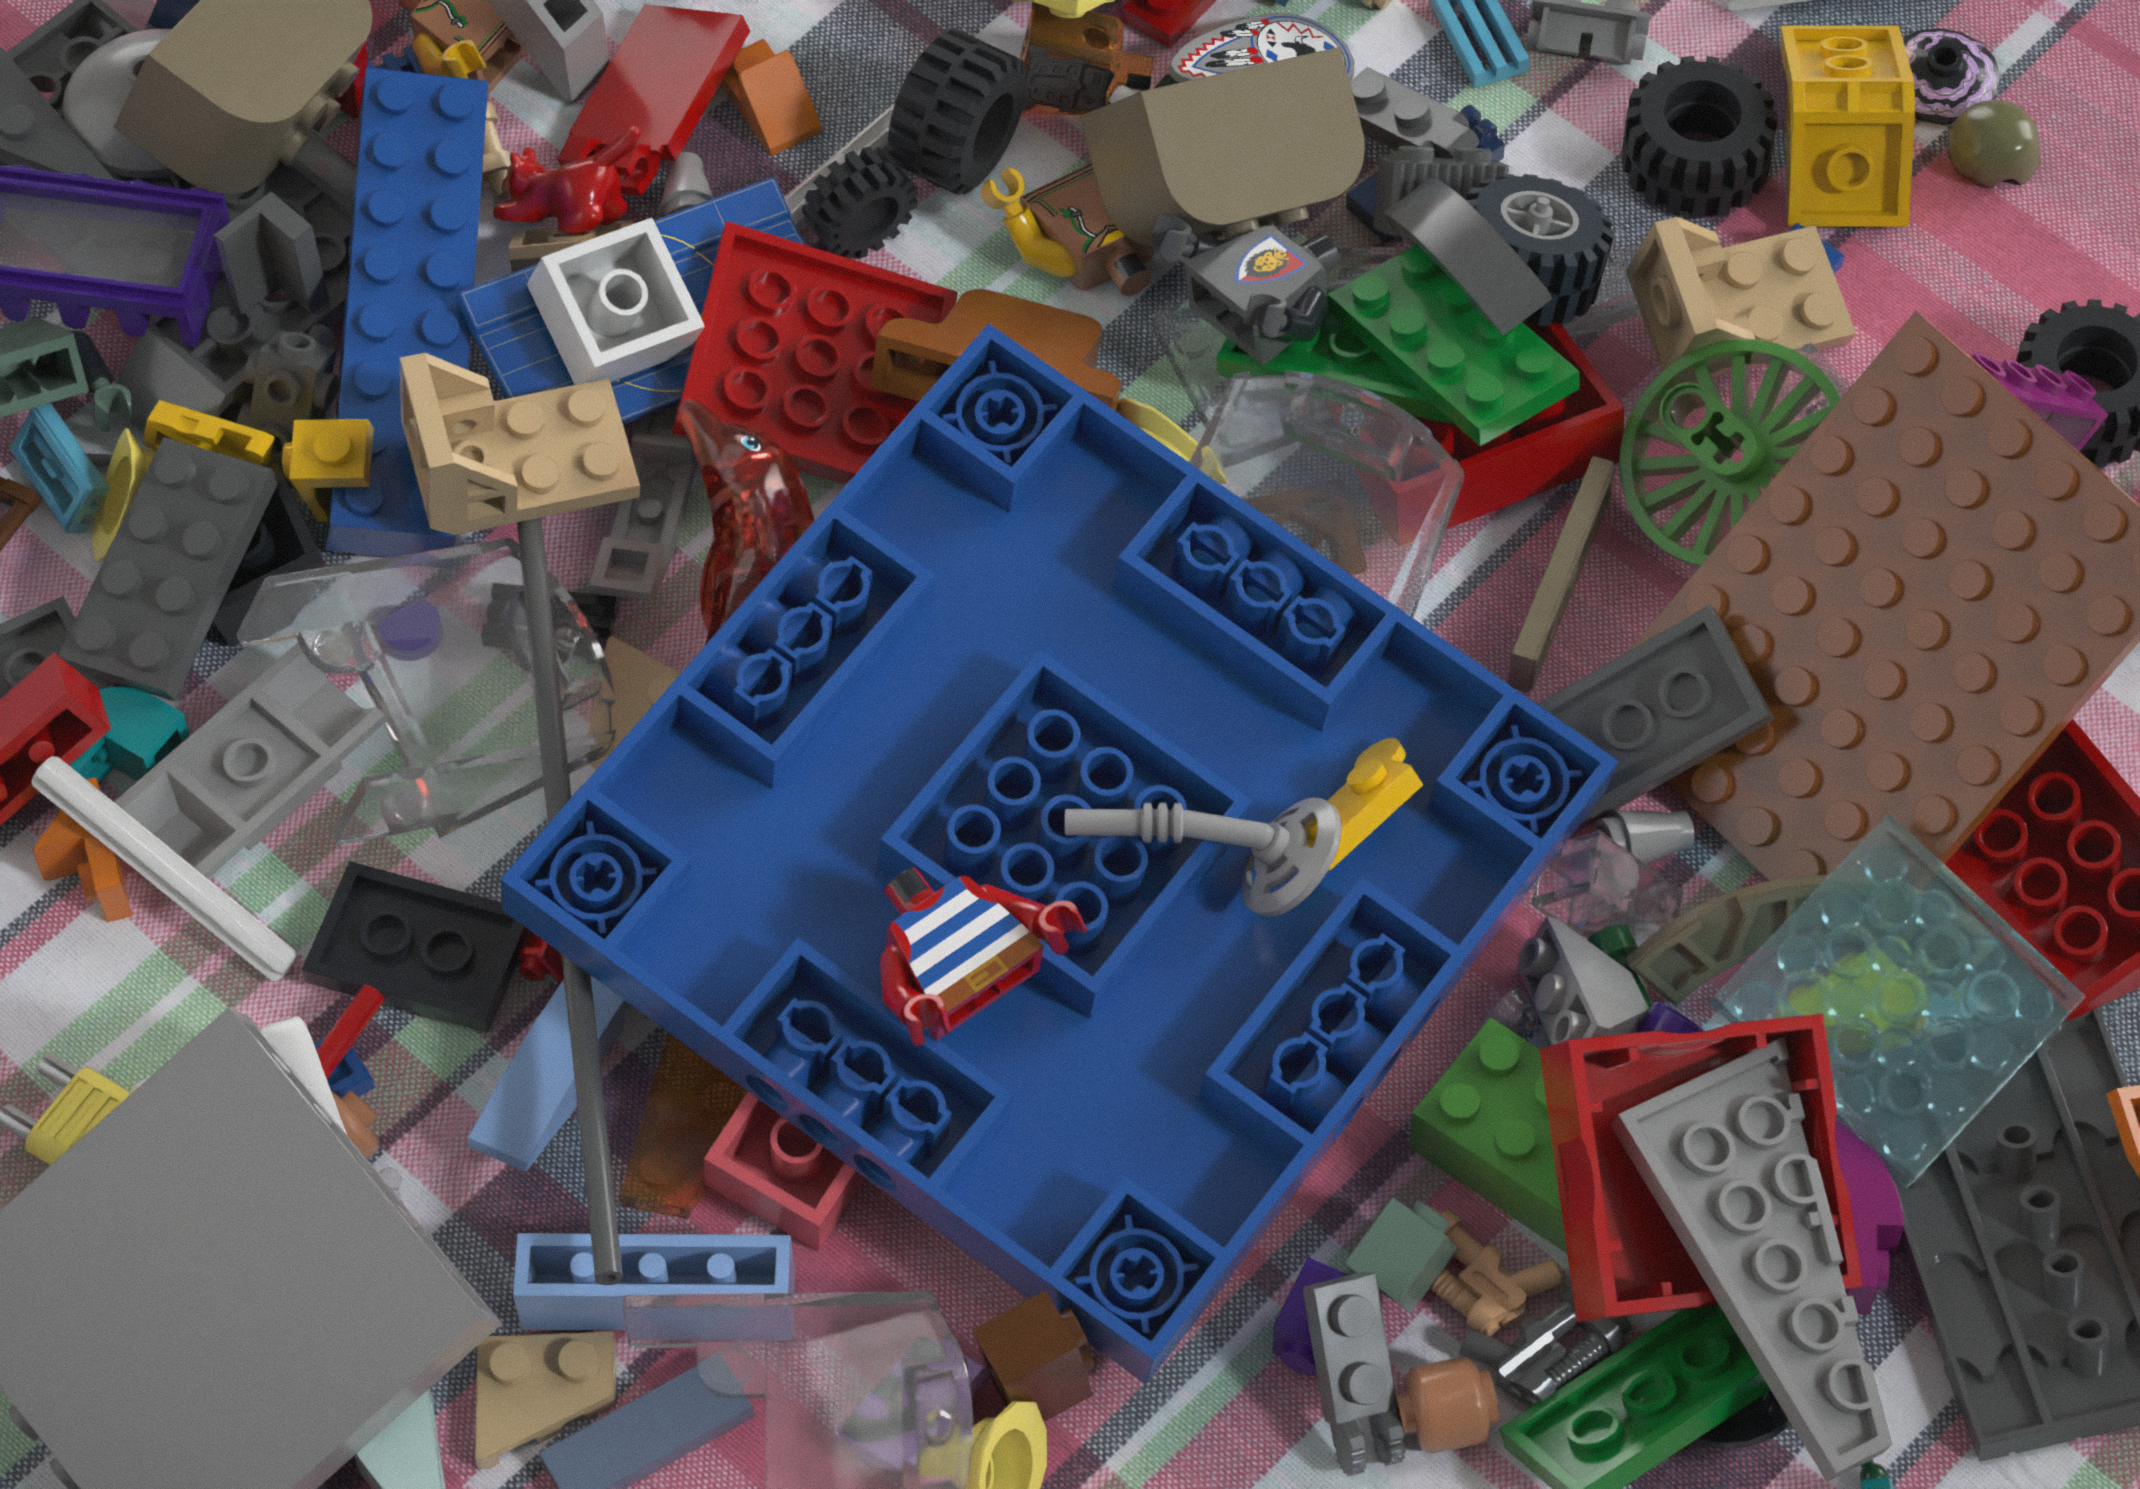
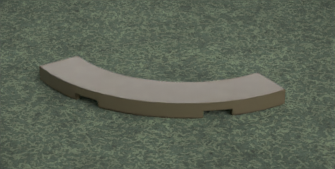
[1626,875,2000,1007]

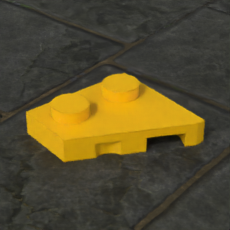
[142,400,275,466]

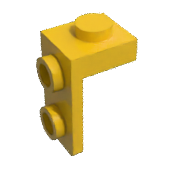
[282,419,374,522]

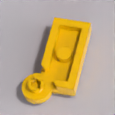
[1304,738,1423,871]

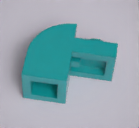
[69,687,190,785]

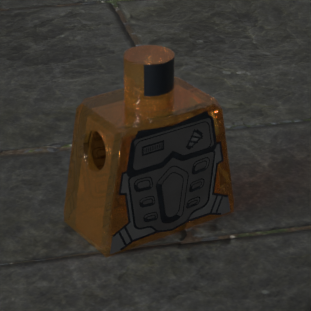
[1019,2,1154,116]

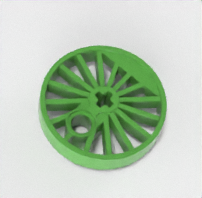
[1619,339,1841,569]

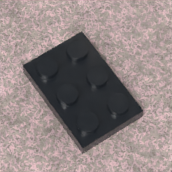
[301,861,530,1033]

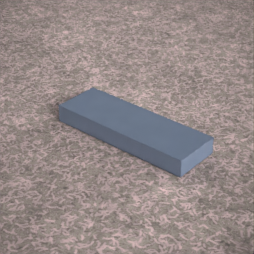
[539,1353,754,1489]

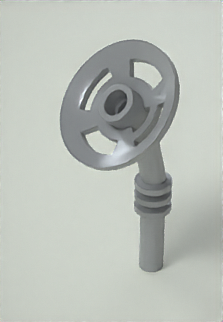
[1065,798,1342,917]

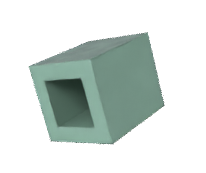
[1344,1197,1459,1314]

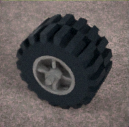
[1466,174,1614,326]

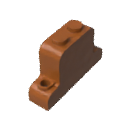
[870,289,1121,412]

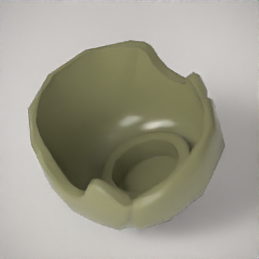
[1948,100,2041,189]

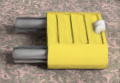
[0,1054,130,1166]

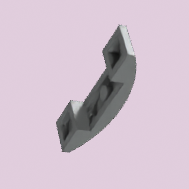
[1382,178,1553,336]

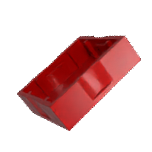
[1539,1014,1863,1322]

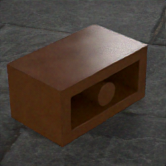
[972,1290,1095,1422]

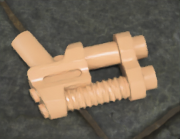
[1430,1206,1562,1336]

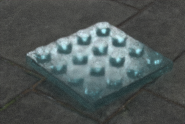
[1709,813,2086,1188]

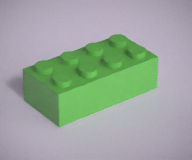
[1409,1017,1567,1254]

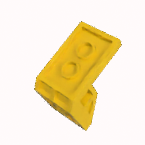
[1780,26,1915,227]

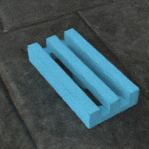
[1429,0,1529,88]
[9,403,109,533]

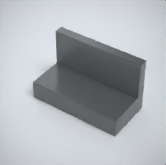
[214,191,329,315]

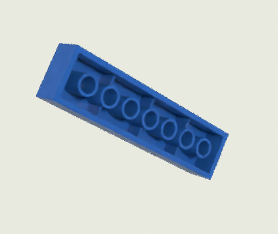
[325,67,489,563]

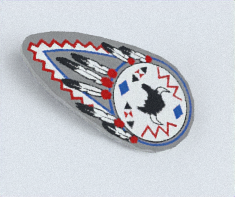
[1169,13,1355,83]

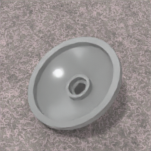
[63,29,176,178]

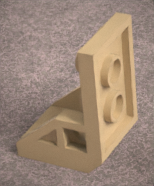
[1626,217,1856,377]
[400,353,640,535]

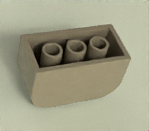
[113,0,373,194]
[1079,47,1365,247]

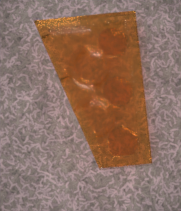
[620,1033,748,1219]

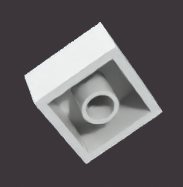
[527,217,705,385]

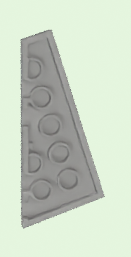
[1610,1037,1892,1482]

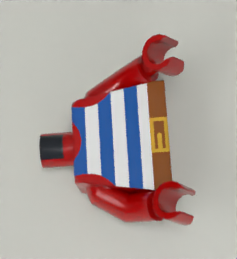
[879,868,1087,1046]

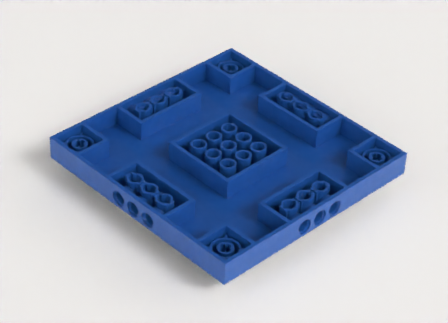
[500,323,1618,1385]

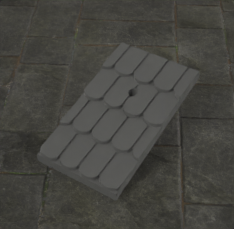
[1844,1007,2140,1462]

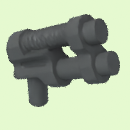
[1460,1285,1632,1408]

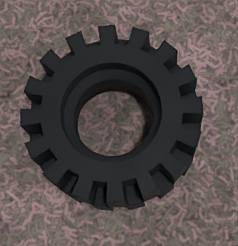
[802,147,919,259]

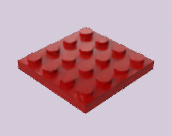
[671,221,958,485]

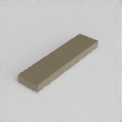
[1508,456,1615,693]

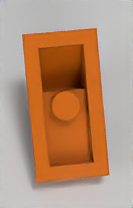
[720,39,822,157]
[33,777,133,923]

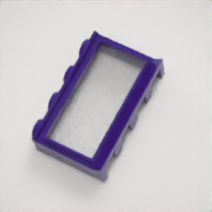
[0,165,230,348]

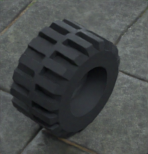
[887,29,1027,195]
[1622,56,1778,218]
[2016,299,2140,468]

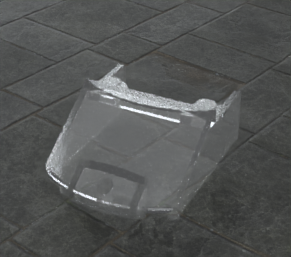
[1189,370,1464,618]
[236,538,616,845]
[623,1291,973,1489]

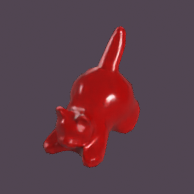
[492,126,641,235]

